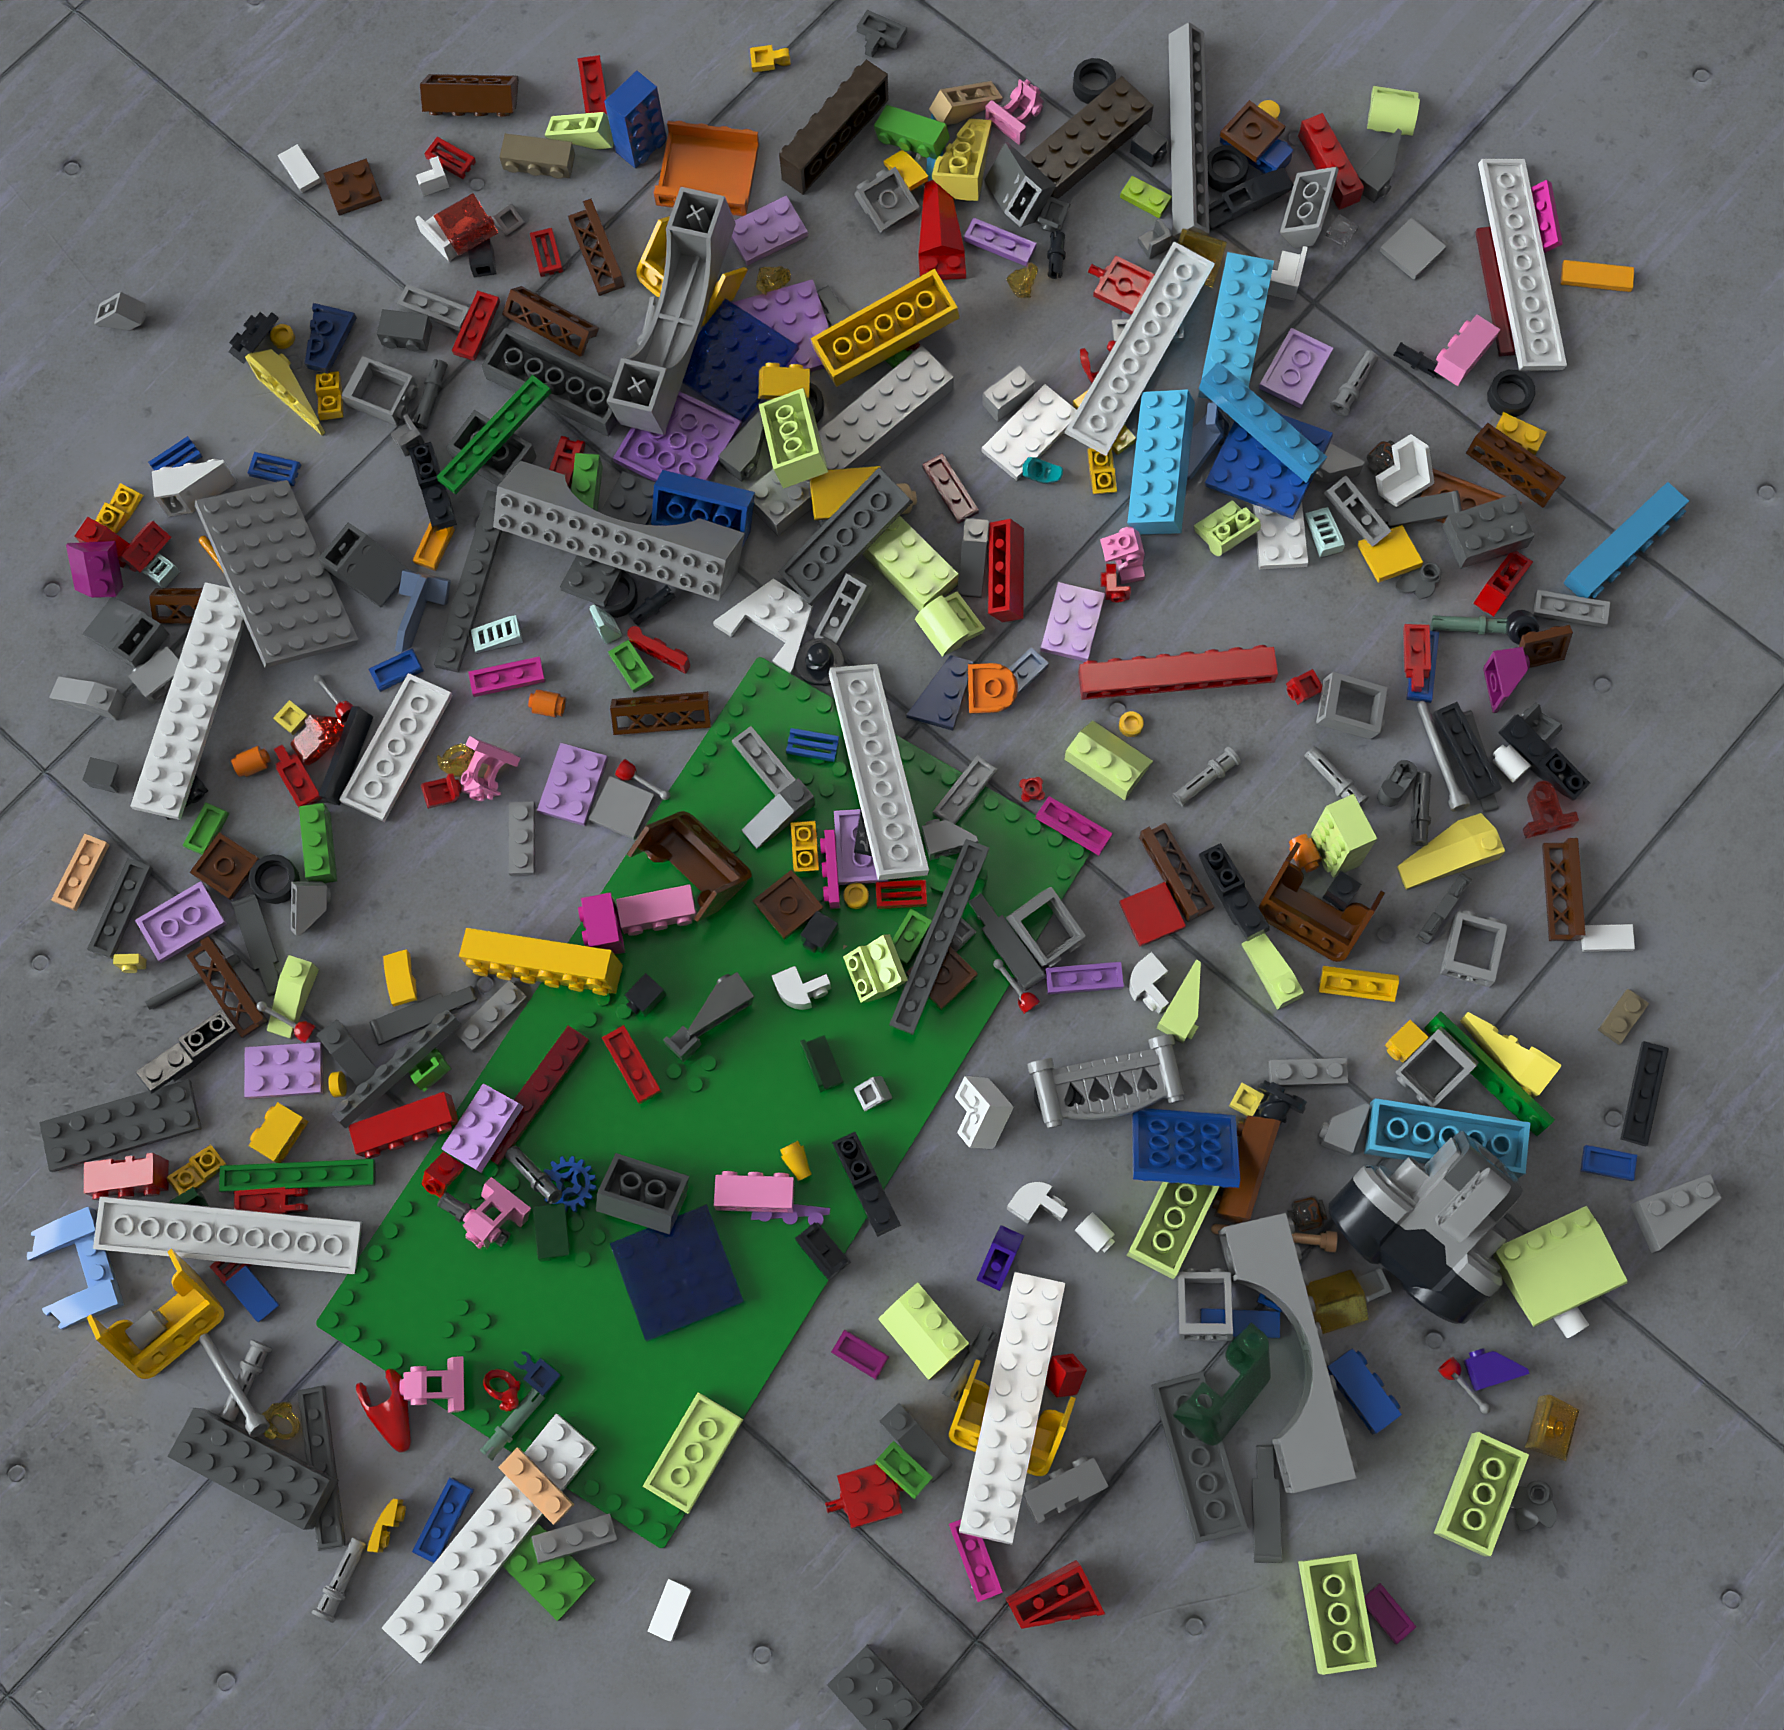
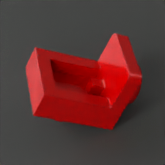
[1100,564,1131,603]
[1286,669,1322,705]
[421,773,462,809]
[422,1151,464,1198]

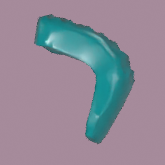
[1022,457,1063,484]

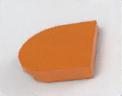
[968,663,1018,714]

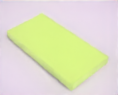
[643,1393,744,1514]

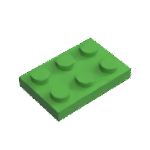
[503,1524,596,1621]

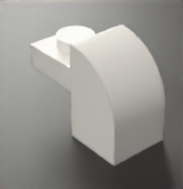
[1129,952,1169,1014]
[772,966,831,1010]
[1007,1182,1068,1224]

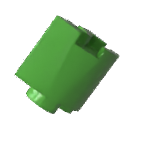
[409,1047,452,1092]

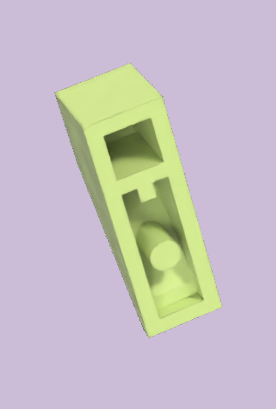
[545,112,614,149]
[1242,933,1304,1010]
[267,955,319,1039]
[1157,959,1201,1043]

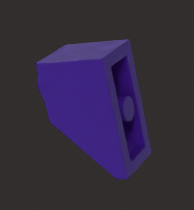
[976,1225,1024,1291]
[1463,1348,1530,1391]

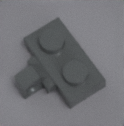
[857,10,907,58]

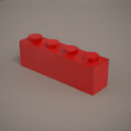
[1298,113,1364,210]
[988,519,1024,623]
[348,1092,459,1159]

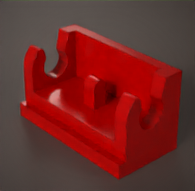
[118,521,171,573]

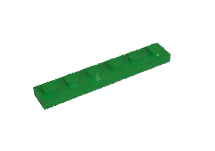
[437,375,552,494]
[1423,1011,1555,1136]
[219,1159,376,1193]

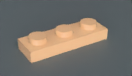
[51,834,109,911]
[498,1448,574,1525]

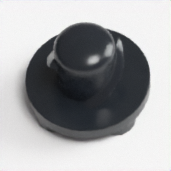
[796,638,844,686]
[1258,1080,1307,1125]

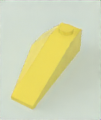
[932,119,992,201]
[245,349,325,435]
[1397,813,1505,890]
[1460,1012,1562,1099]

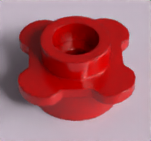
[1019,777,1045,802]

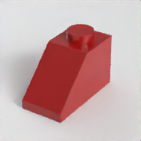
[74,517,129,568]

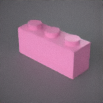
[1434,315,1500,386]
[616,884,697,936]
[714,1171,795,1213]

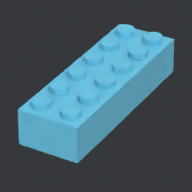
[1198,252,1274,399]
[1127,389,1195,535]
[1364,1098,1530,1178]

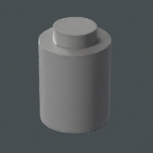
[125,1310,168,1350]

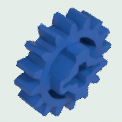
[540,1156,597,1213]

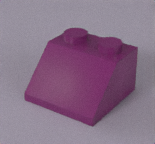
[66,541,124,598]
[1483,647,1530,713]

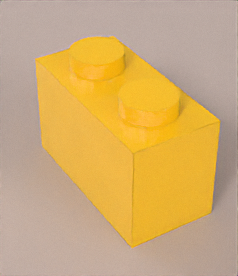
[758,363,810,399]
[248,1102,309,1163]

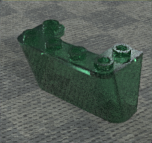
[1173,1322,1271,1446]

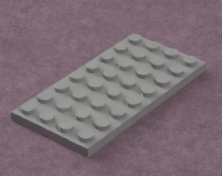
[195,480,358,668]

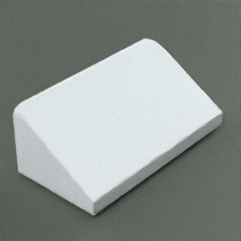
[648,1579,693,1642]

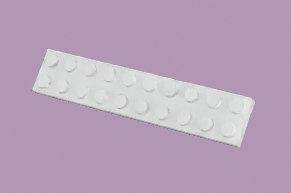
[1478,159,1567,371]
[1065,242,1215,456]
[130,582,245,820]
[829,664,929,880]
[93,1196,362,1274]
[959,1272,1065,1545]
[382,1414,597,1664]

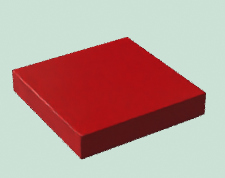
[1119,882,1186,947]

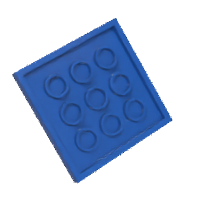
[1205,413,1333,519]
[1132,1108,1240,1188]

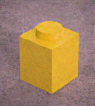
[1385,1020,1429,1063]

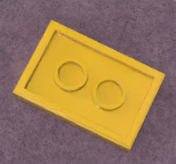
[809,466,881,520]

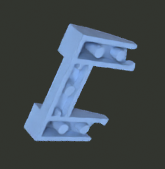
[27,1207,124,1330]

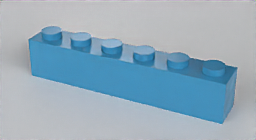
[1198,362,1327,483]
[1564,482,1689,599]

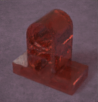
[290,715,344,765]
[1522,781,1579,839]

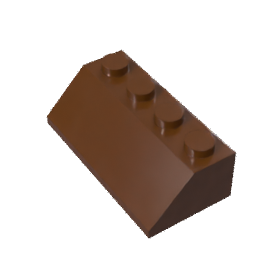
[420,74,519,117]
[1212,1115,1281,1224]

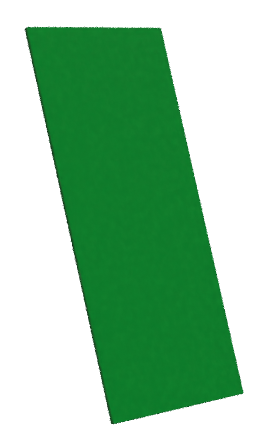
[316,657,1091,1548]

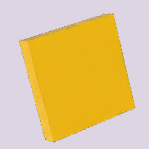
[1358,525,1423,583]

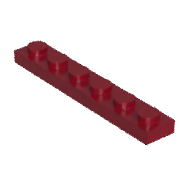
[490,1025,590,1166]

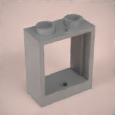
[341,356,418,426]
[1316,672,1389,739]
[1006,887,1086,967]
[1440,911,1508,987]
[1395,1027,1479,1107]
[1178,1268,1233,1341]

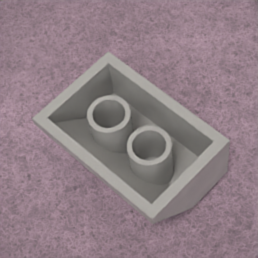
[1280,167,1339,248]

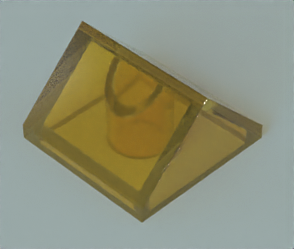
[1178,228,1227,287]
[1306,1269,1369,1334]
[1525,1394,1579,1461]

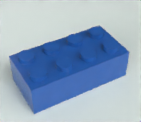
[604,71,667,169]
[651,470,755,547]

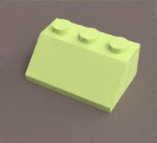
[1064,720,1153,800]
[878,1283,969,1380]

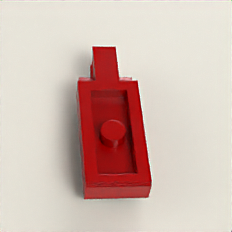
[1403,624,1431,692]
[274,745,323,808]

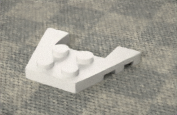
[713,579,813,674]

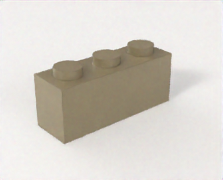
[499,133,575,179]

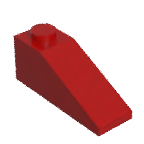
[1473,551,1533,617]

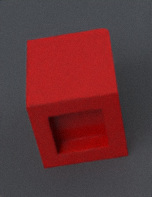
[1045,1353,1087,1398]

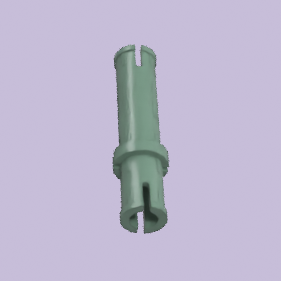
[1431,615,1507,635]
[480,1387,546,1461]

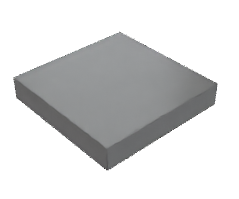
[1380,217,1446,280]
[589,776,655,840]

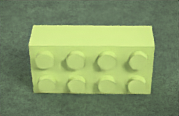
[759,388,828,489]
[862,516,959,612]
[1310,794,1377,878]
[1126,1182,1219,1279]
[1434,1432,1529,1556]
[1298,1554,1377,1675]

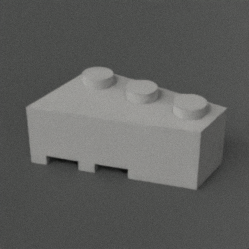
[1630,1174,1721,1253]
[1022,1455,1109,1524]

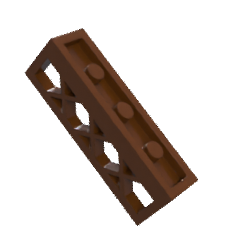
[568,198,625,296]
[502,286,599,357]
[1466,423,1566,508]
[149,588,203,623]
[610,691,711,735]
[1139,823,1214,922]
[1542,838,1586,941]
[186,936,268,1038]

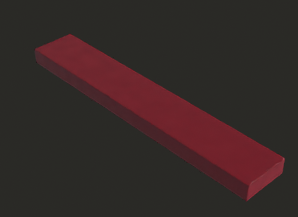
[1475,226,1516,357]

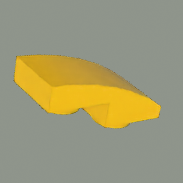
[883,150,928,191]
[316,371,343,421]
[1087,447,1117,494]
[95,483,144,534]
[791,821,819,872]
[383,949,417,1007]
[167,1144,226,1195]
[367,1499,406,1553]

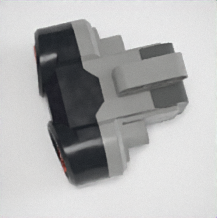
[1328,1131,1522,1324]

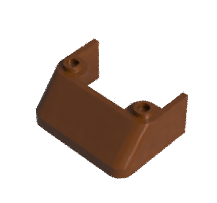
[627,811,752,922]
[1258,842,1385,962]

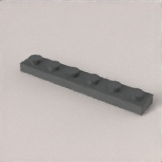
[332,1009,461,1129]

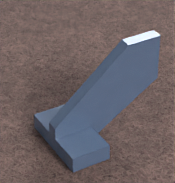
[1187,402,1231,480]
[395,569,451,653]

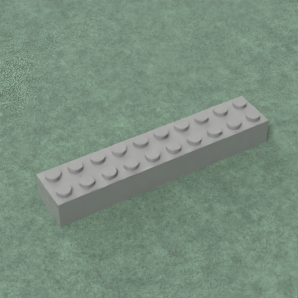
[748,345,954,536]

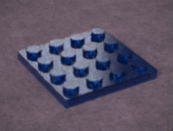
[682,298,800,423]
[610,1204,744,1342]

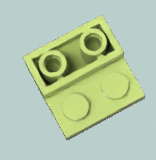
[1367,86,1420,136]
[1194,500,1261,556]
[915,591,985,657]
[843,934,908,1003]

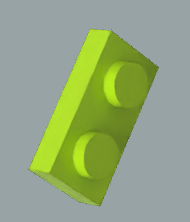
[1120,176,1172,218]

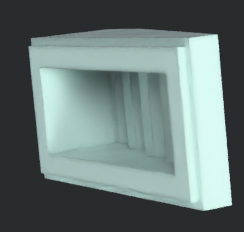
[1305,507,1345,557]
[142,553,180,588]
[589,605,622,644]
[471,615,523,653]

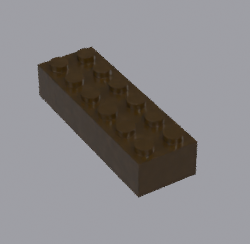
[779,59,889,195]
[1025,76,1154,199]

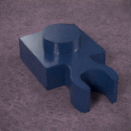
[514,1351,562,1396]

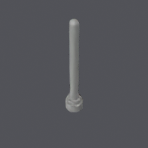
[1417,701,1470,812]
[199,1334,270,1437]

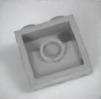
[854,167,920,232]

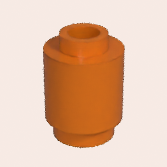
[528,689,566,718]
[231,746,271,777]
[1289,834,1322,873]

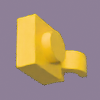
[750,45,791,73]

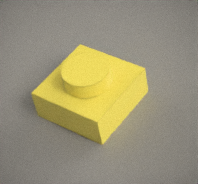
[273,700,310,735]
[113,954,147,973]
[1229,1083,1264,1116]

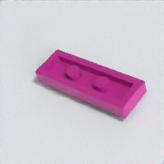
[1531,180,1563,253]
[468,656,545,697]
[1035,796,1113,856]
[820,830,840,909]
[949,1519,1003,1602]

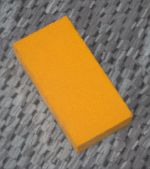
[413,522,455,571]

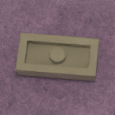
[1598,989,1649,1045]

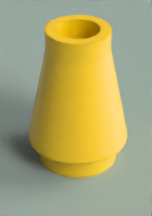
[780,1141,812,1181]

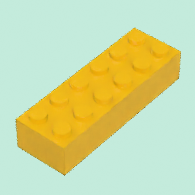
[811,269,959,387]
[459,928,623,996]

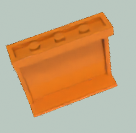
[654,121,759,216]

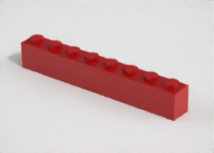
[1078,645,1278,700]

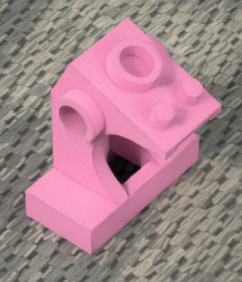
[985,79,1044,145]
[1100,527,1145,584]
[461,736,521,801]
[463,1177,531,1249]
[400,1356,464,1413]

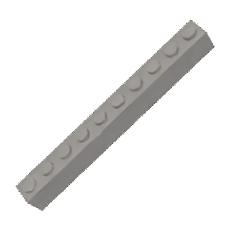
[1168,22,1209,244]

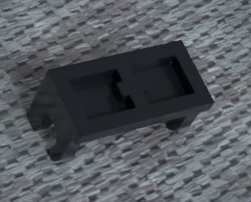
[795,1222,851,1281]

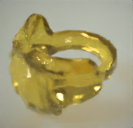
[1006,262,1038,298]
[756,266,791,295]
[436,744,475,778]
[262,1402,300,1440]

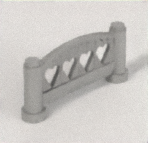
[1027,1034,1184,1128]

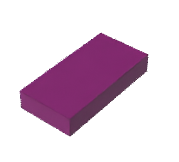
[831,1329,889,1380]
[1364,1583,1416,1645]

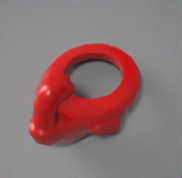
[483,1369,520,1412]

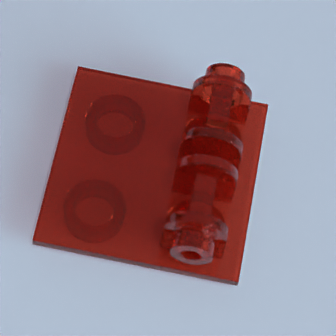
[433,193,498,256]

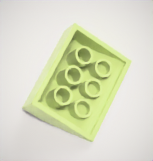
[1493,1206,1628,1327]

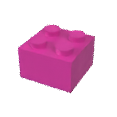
[578,892,625,955]

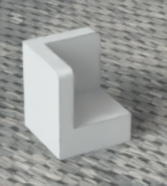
[416,156,449,196]

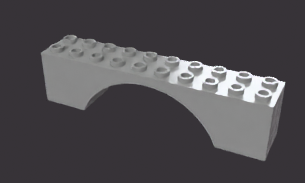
[607,187,736,435]
[493,461,745,601]
[1218,1213,1358,1493]

